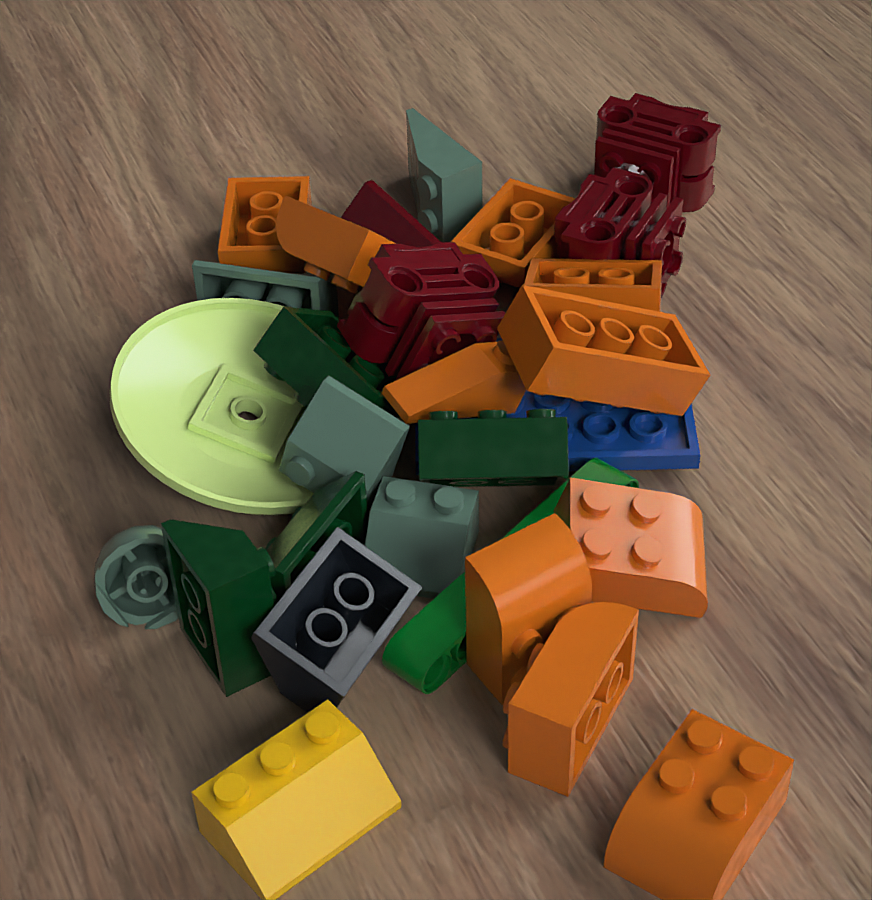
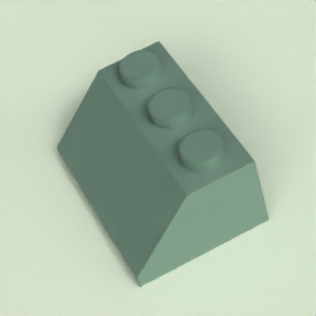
[192,260,339,319]

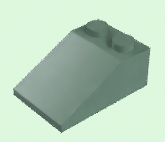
[406,108,483,242]

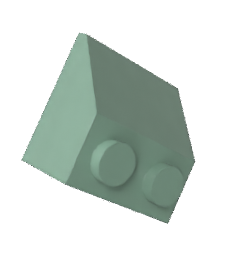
[279,376,410,511]
[365,476,479,599]

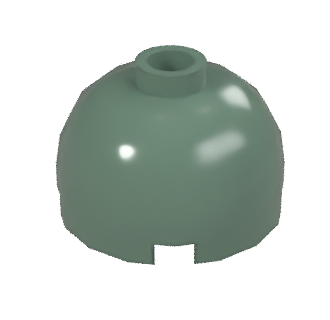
[94,525,178,629]

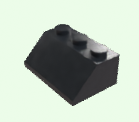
[251,527,422,713]

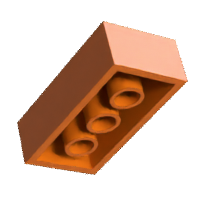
[497,285,711,416]

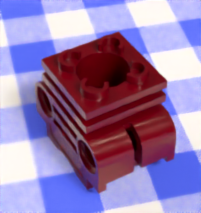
[594,93,721,212]
[554,167,686,298]
[337,242,505,381]

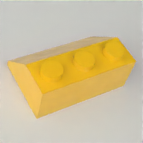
[191,699,402,900]

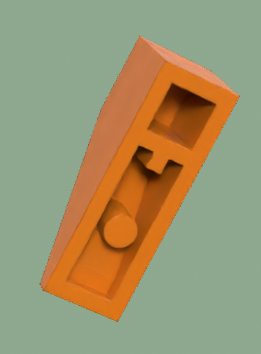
[382,340,526,424]

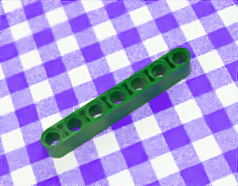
[382,458,639,694]

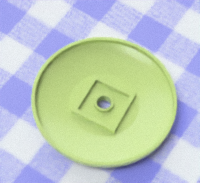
[110,298,314,515]

